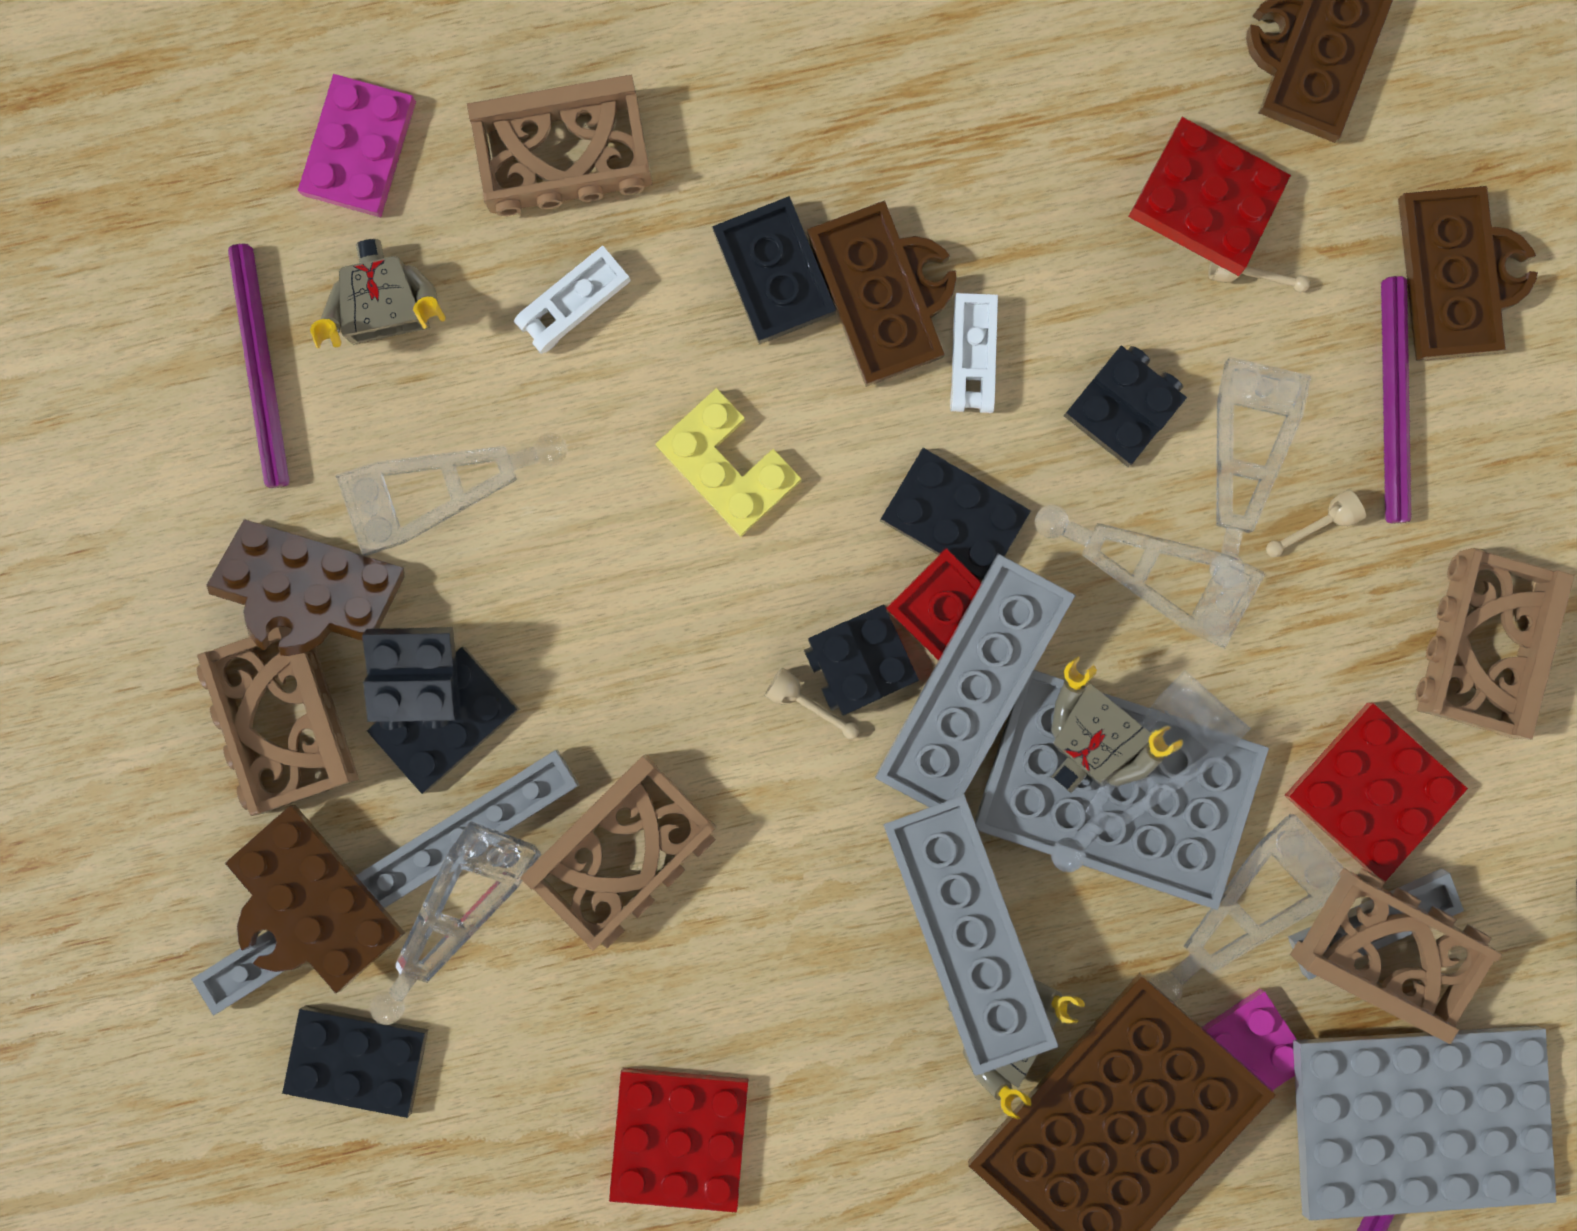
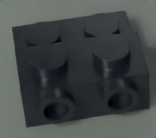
[1063,345,1187,467]
[804,604,919,716]
[362,627,461,729]

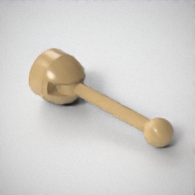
[1208,262,1310,293]
[1266,489,1366,557]
[764,668,860,739]

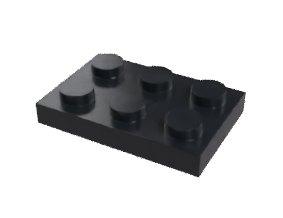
[712,196,836,345]
[880,448,1031,581]
[367,647,520,794]
[282,1006,429,1118]

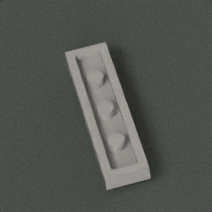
[1288,868,1464,980]

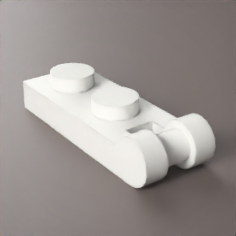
[514,245,631,354]
[950,293,998,413]

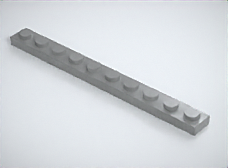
[191,750,580,1016]

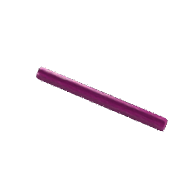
[228,243,290,488]
[1381,276,1412,524]

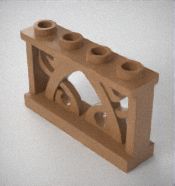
[467,74,653,216]
[1415,548,1575,740]
[197,626,360,816]
[520,755,717,951]
[1290,867,1502,1044]

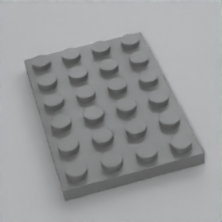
[975,670,1269,910]
[1293,1026,1556,1221]

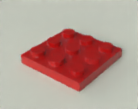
[1128,117,1291,276]
[1284,703,1468,882]
[609,1068,749,1213]

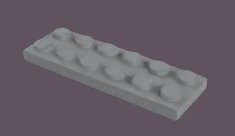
[875,553,1075,808]
[883,795,1058,1076]

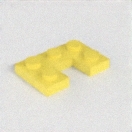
[655,388,802,537]

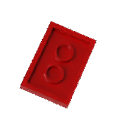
[886,548,981,661]

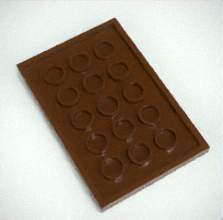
[968,973,1276,1231]

